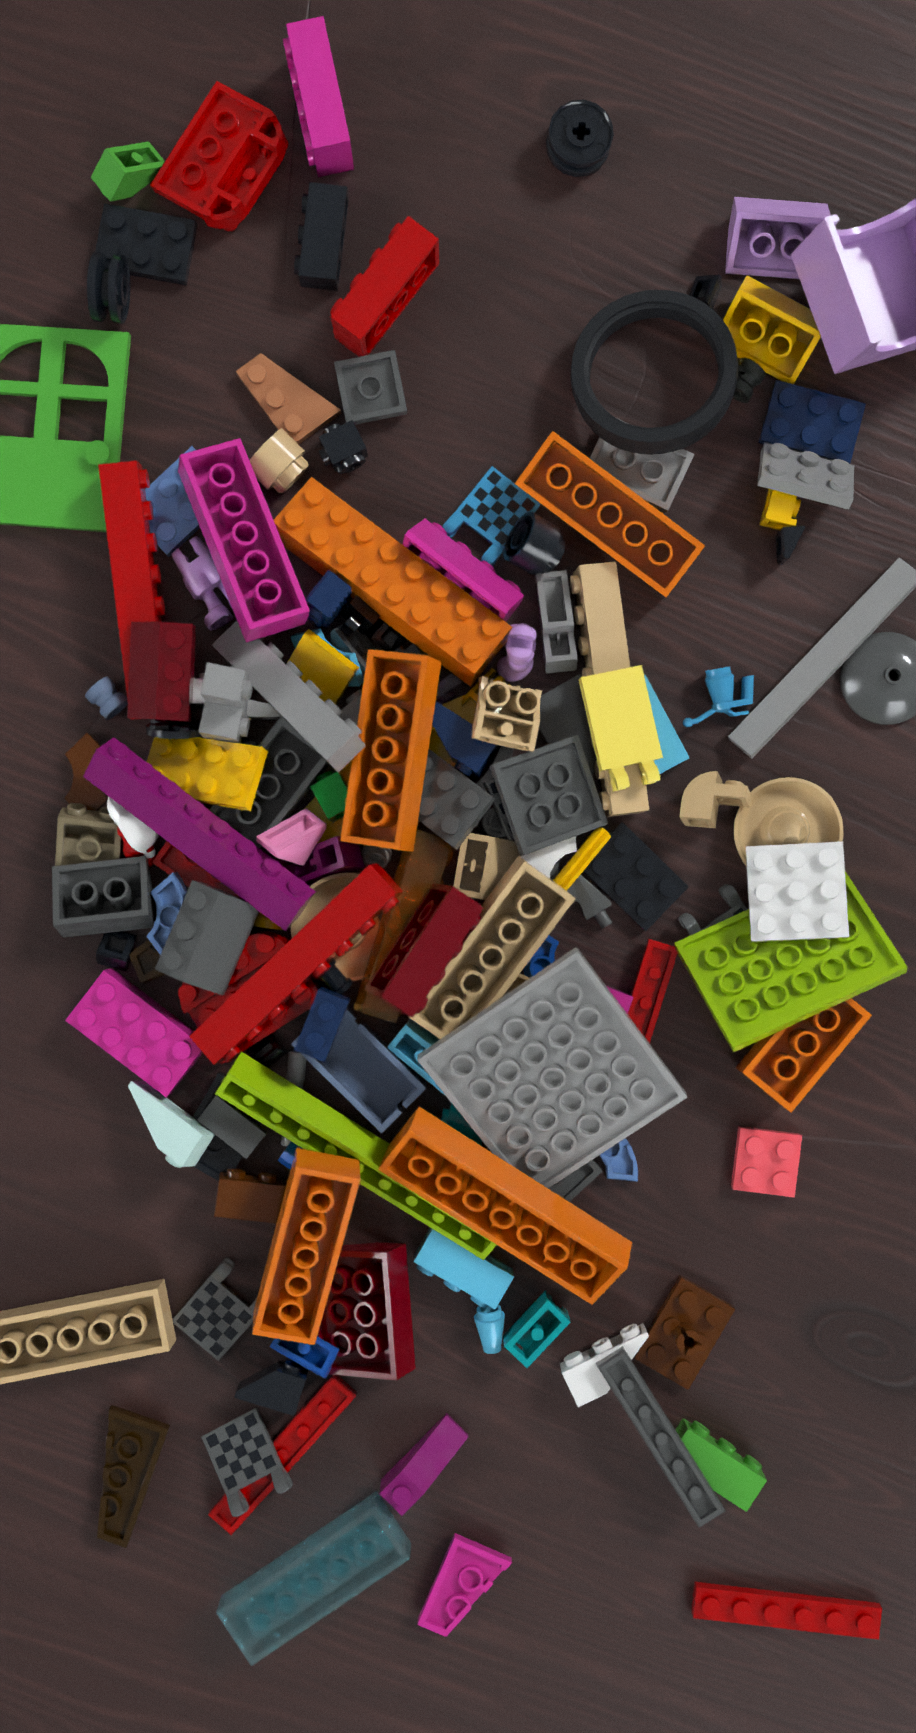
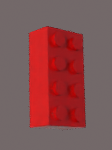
[330,216,439,357]

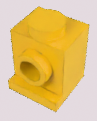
[759,489,801,530]

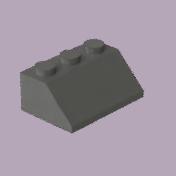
[52,856,156,938]
[155,880,259,995]

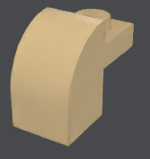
[679,771,752,828]

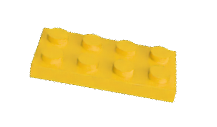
[147,737,268,811]

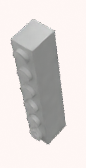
[212,621,366,772]

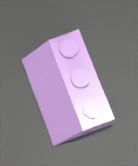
[725,197,831,279]

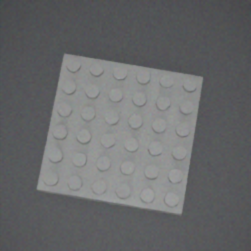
[417,947,687,1188]

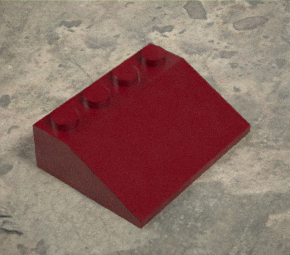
[317,1242,416,1381]

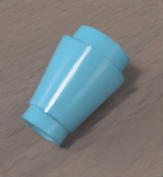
[474,1304,505,1354]

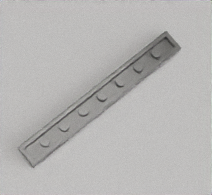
[728,558,916,759]

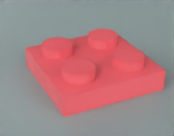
[731,1126,802,1198]

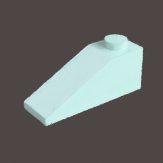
[128,1081,215,1168]

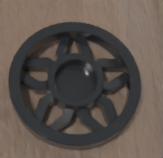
[146,719,201,739]

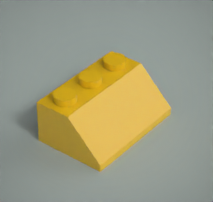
[723,275,821,384]

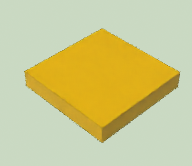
[288,629,359,705]

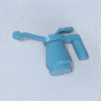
[682,667,754,727]

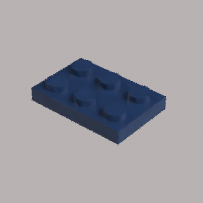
[758,380,866,464]

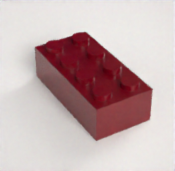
[364,883,484,1018]

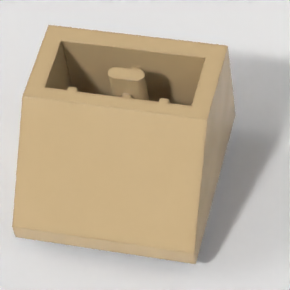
[453,833,521,900]

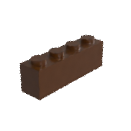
[214,1169,288,1224]

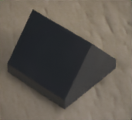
[689,275,722,309]
[247,1033,288,1068]

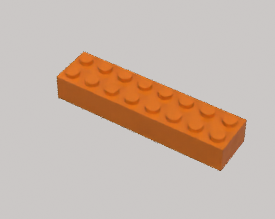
[274,477,512,687]
[378,1107,632,1305]

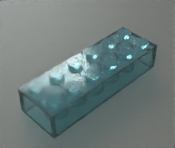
[216,1491,411,1666]

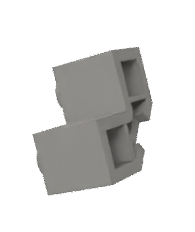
[199,663,253,744]

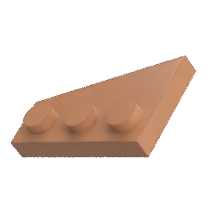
[236,353,342,444]

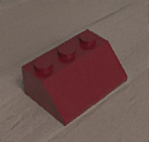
[127,622,196,722]

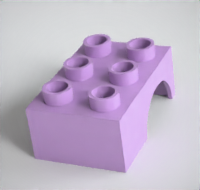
[791,198,916,374]

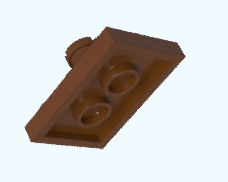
[634,1275,735,1390]

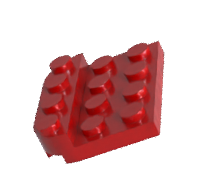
[150,81,288,231]
[178,931,320,1065]

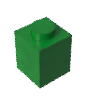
[310,771,348,823]

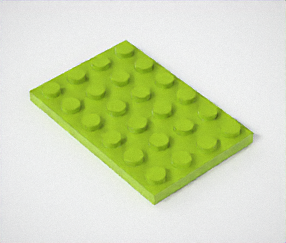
[674,871,908,1052]

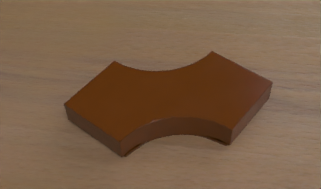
[64,733,108,811]

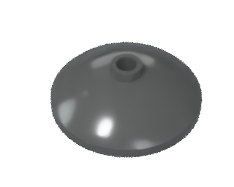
[840,632,916,725]

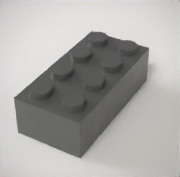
[210,717,329,851]

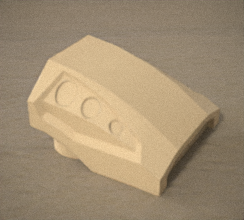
[472,676,542,752]

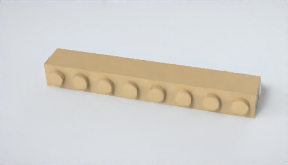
[570,561,649,817]

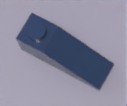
[432,701,499,778]

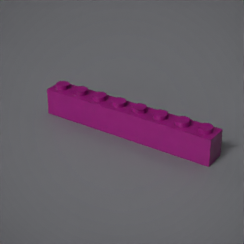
[83,738,316,931]

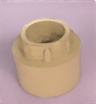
[249,428,309,493]

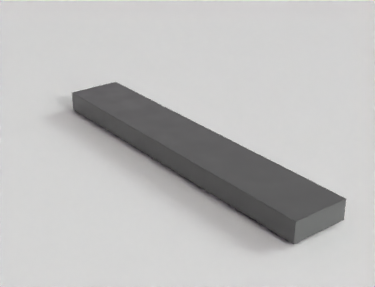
[596,1346,726,1528]

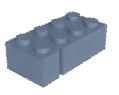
[291,1006,427,1133]

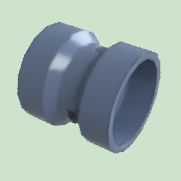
[85,676,128,720]

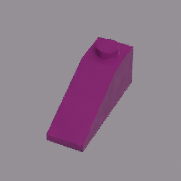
[277,836,365,886]
[379,1413,469,1516]

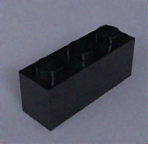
[294,182,349,291]

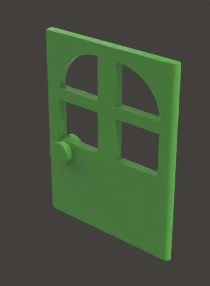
[0,324,131,532]

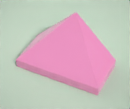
[256,808,326,866]

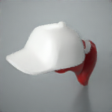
[107,797,158,867]

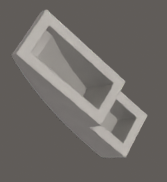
[535,570,578,673]

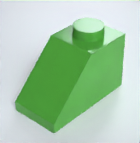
[91,141,165,202]

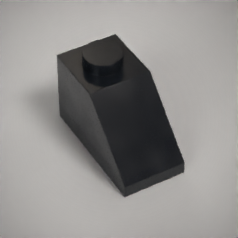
[234,1360,308,1416]

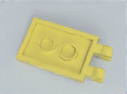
[578,665,663,792]

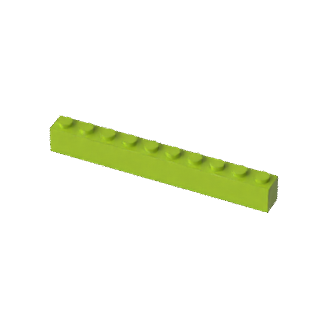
[215,1052,497,1260]

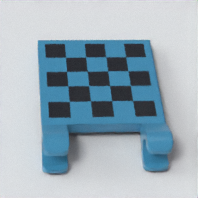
[443,466,541,566]

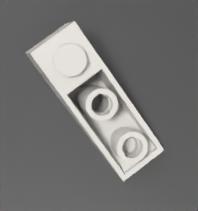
[560,1323,649,1407]

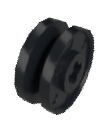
[546,99,614,177]
[87,252,130,324]

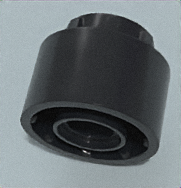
[503,511,565,575]

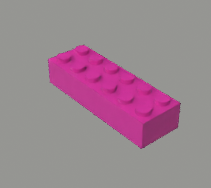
[178,438,310,643]

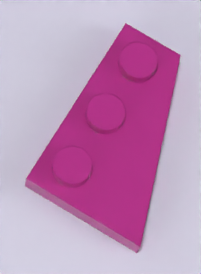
[417,1533,512,1637]

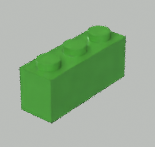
[676,1418,767,1512]

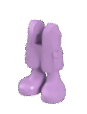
[171,536,233,630]
[497,623,537,682]

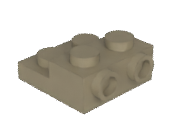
[55,803,123,866]

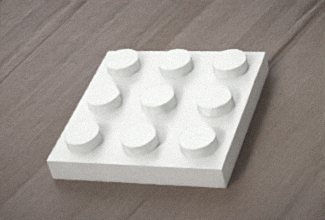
[746,841,849,942]

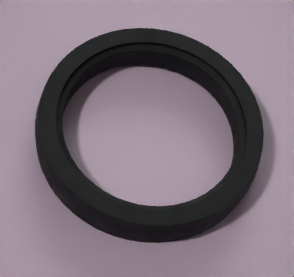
[571,290,738,455]

